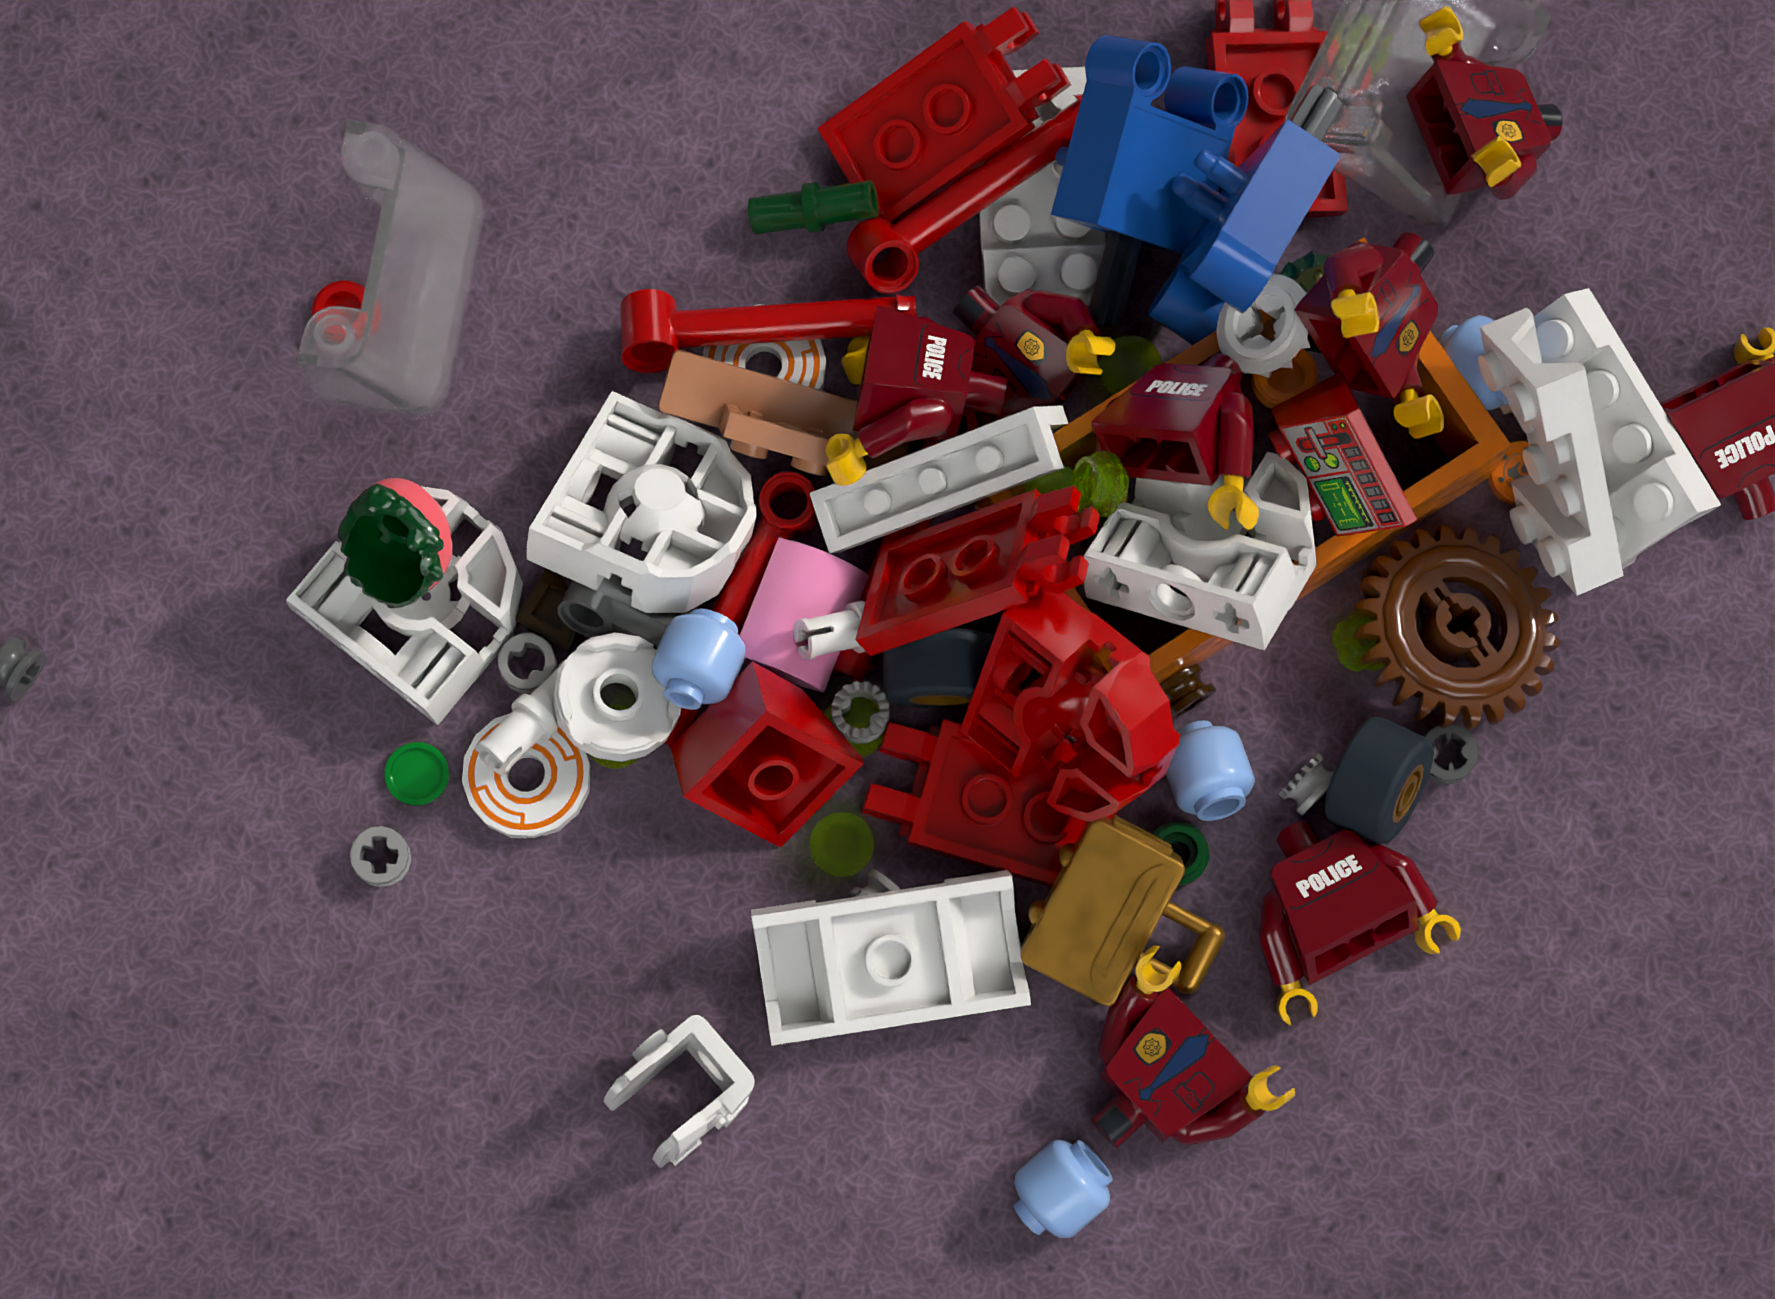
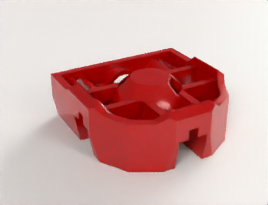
[960,588,1180,822]

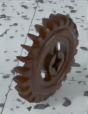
[1353,524,1560,730]

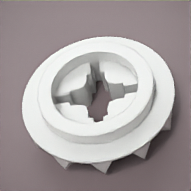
[1217,274,1311,378]

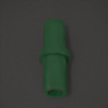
[748,180,879,235]

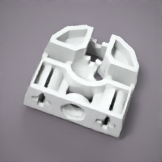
[527,391,756,613]
[1084,452,1317,650]
[286,486,523,725]

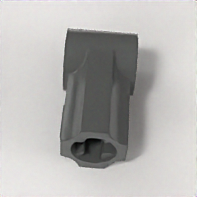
[558,574,692,650]

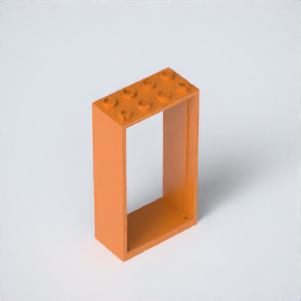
[974,238,1511,685]

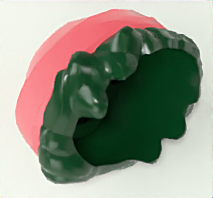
[338,478,453,608]

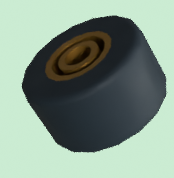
[883,628,994,708]
[1325,717,1434,844]

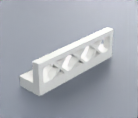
[809,406,1068,554]

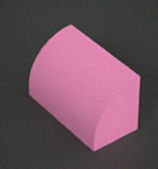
[740,538,869,693]

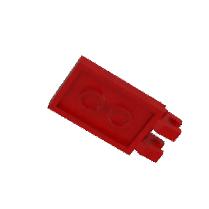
[1205,0,1348,218]
[817,7,1071,225]
[855,485,1100,656]
[861,719,1117,887]

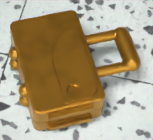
[1020,815,1225,1006]

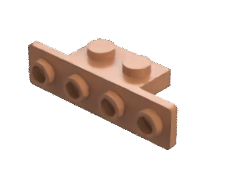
[658,350,910,476]

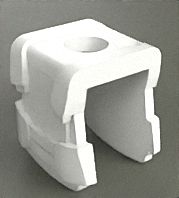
[604,1015,755,1168]

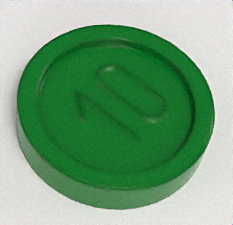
[385,742,449,806]

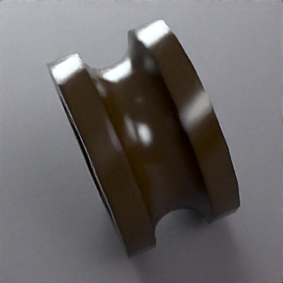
[1160,663,1216,721]

